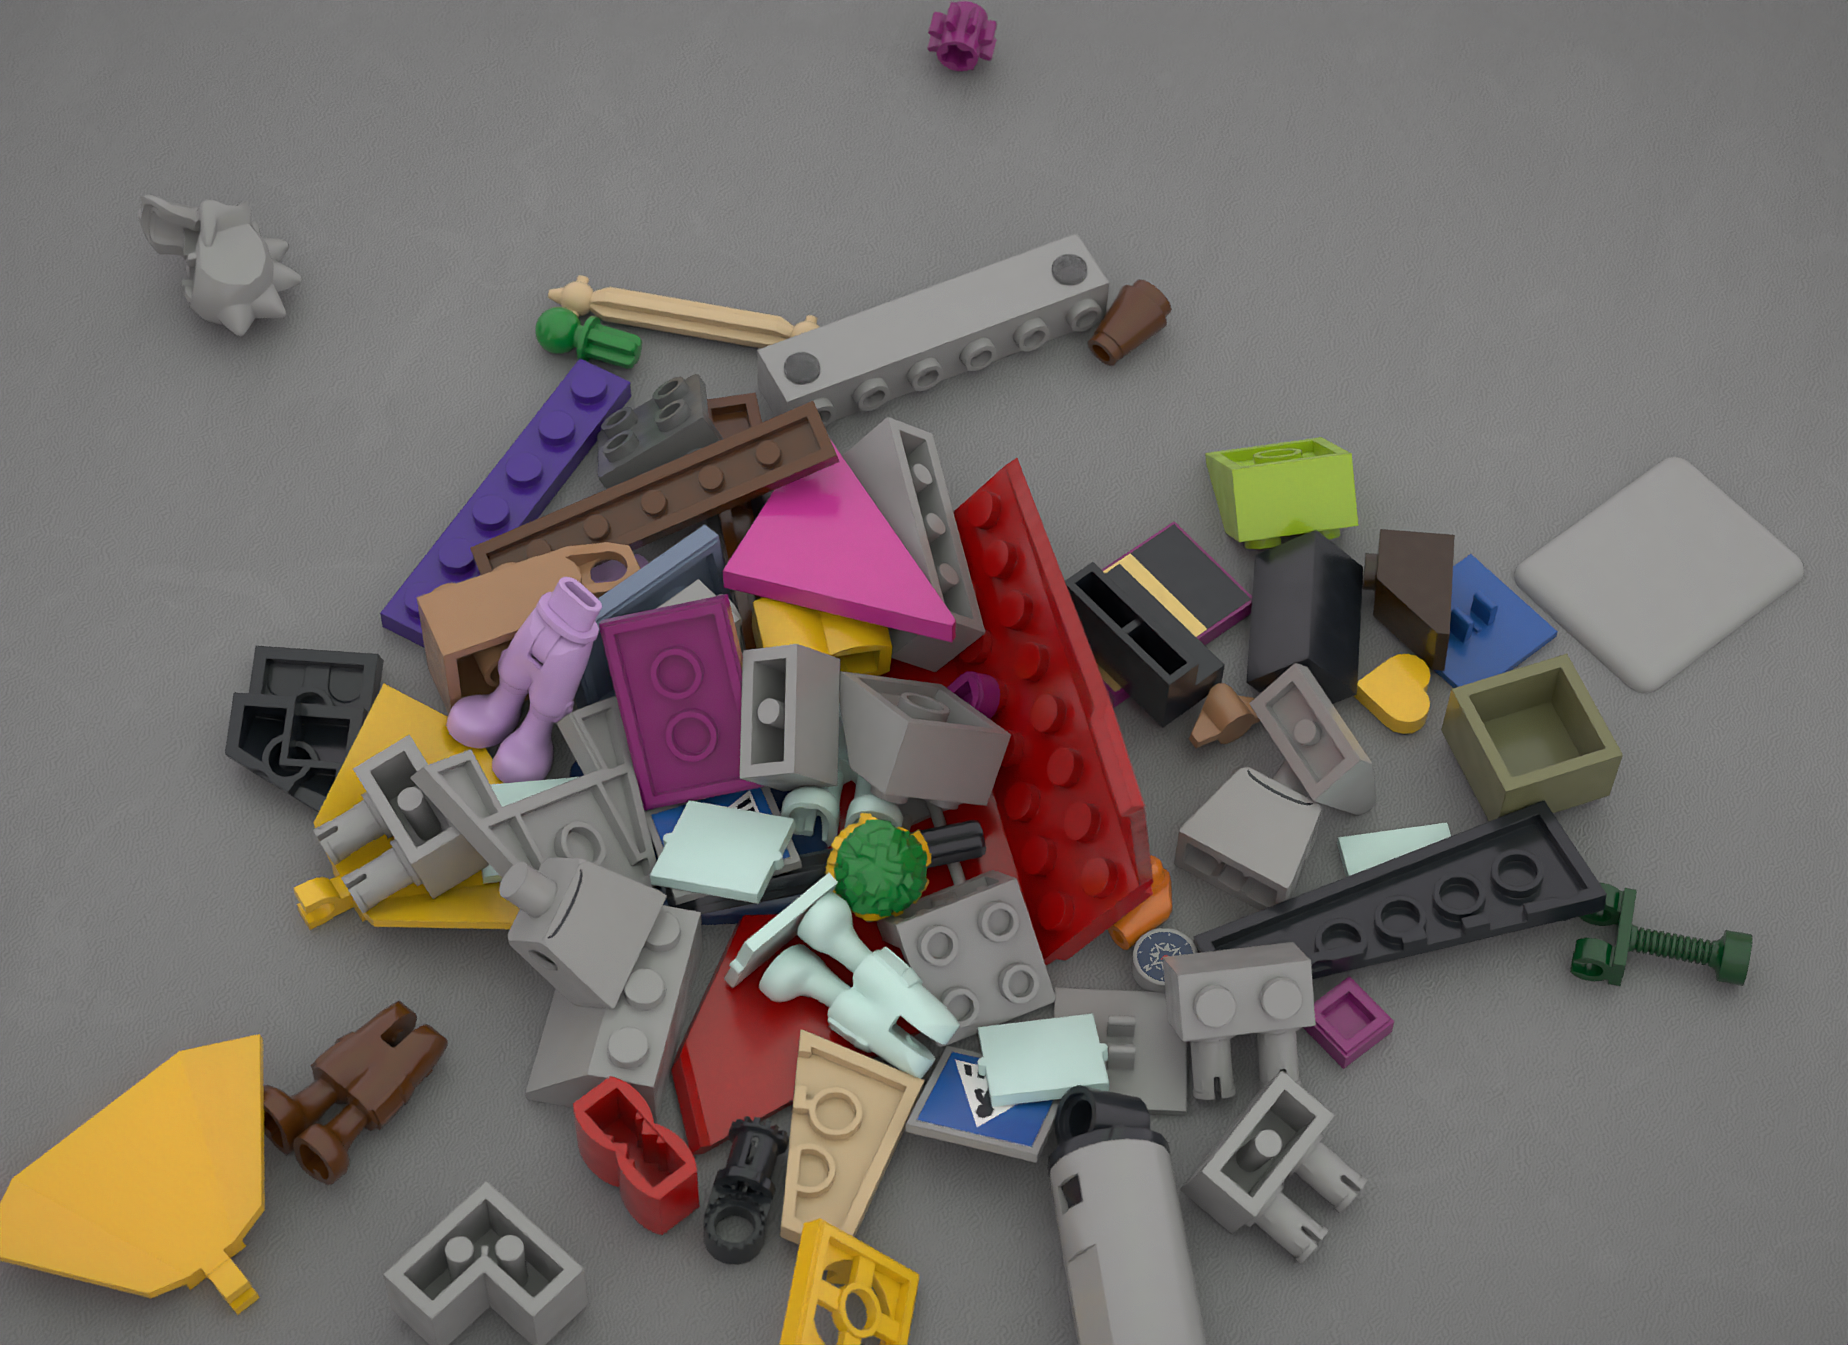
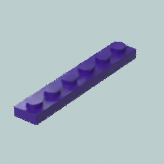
[380,359,632,648]

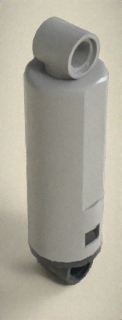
[1048,1085,1207,1345]

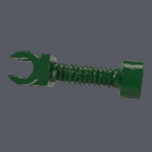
[1570,882,1753,986]

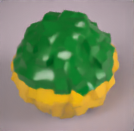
[826,813,932,921]

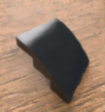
[225,646,384,813]

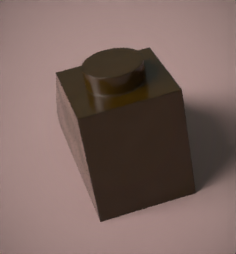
[1362,529,1455,671]

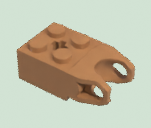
[417,542,641,714]

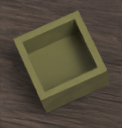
[1441,654,1623,821]

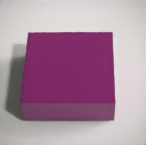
[1303,976,1395,1069]

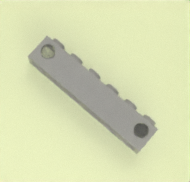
[757,233,1109,427]

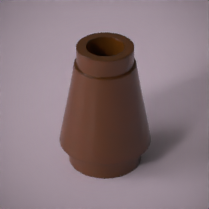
[1087,279,1172,366]

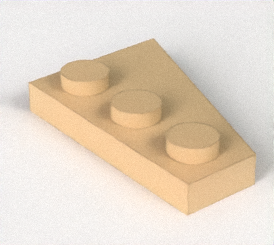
[780,1029,924,1245]

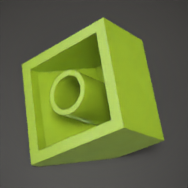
[1205,437,1358,549]

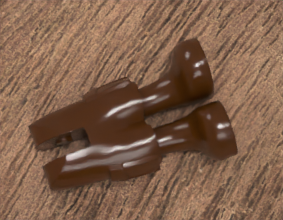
[263,1000,448,1185]

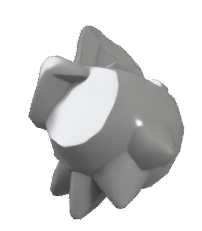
[138,194,302,336]

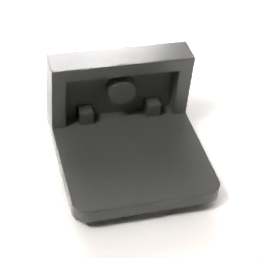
[597,374,723,489]

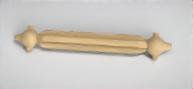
[548,275,820,348]

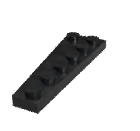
[1193,800,1607,979]

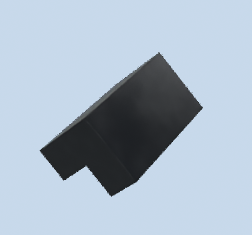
[1246,530,1363,704]
[1065,562,1225,728]

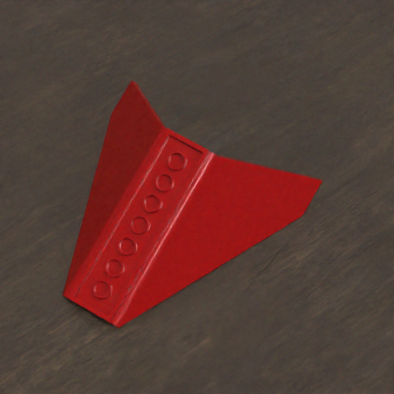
[671,458,1153,1155]

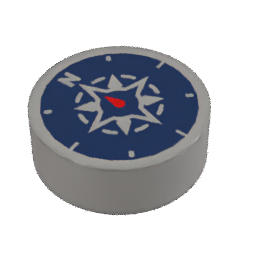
[1131,928,1198,993]

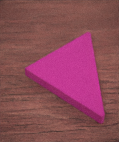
[723,441,956,643]

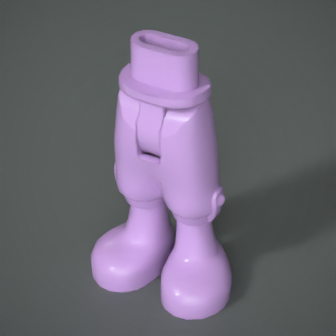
[446,577,602,783]

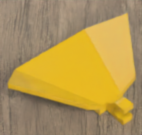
[294,684,520,930]
[0,1034,265,1315]

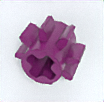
[927,1,997,71]

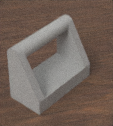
[1249,663,1376,815]

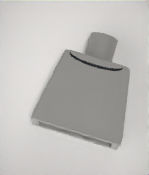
[1174,761,1322,910]
[499,857,667,1009]

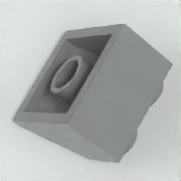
[839,671,1011,809]

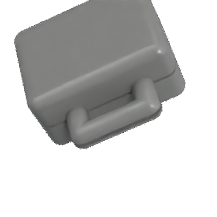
[1514,457,1804,693]

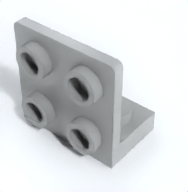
[876,870,1056,1047]

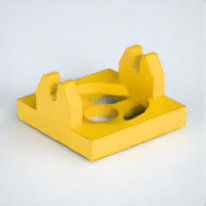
[779,1218,920,1345]

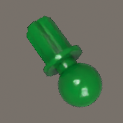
[535,307,642,369]

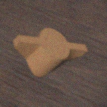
[1189,683,1260,748]

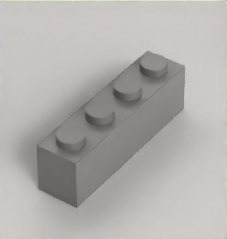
[842,417,986,672]

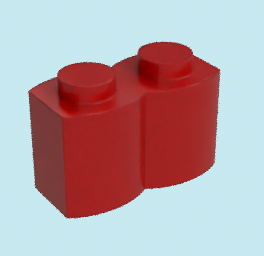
[573,1076,700,1235]

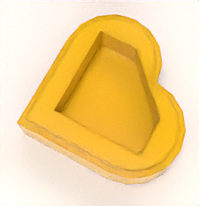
[1354,654,1431,734]

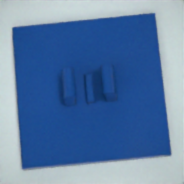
[1434,554,1558,688]

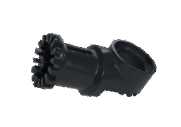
[704,1116,790,1265]

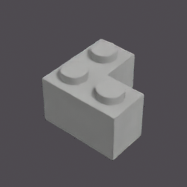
[383,1181,589,1345]

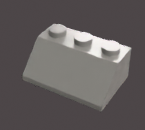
[525,905,703,1124]

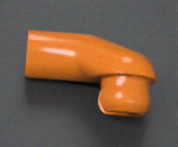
[1108,855,1173,950]

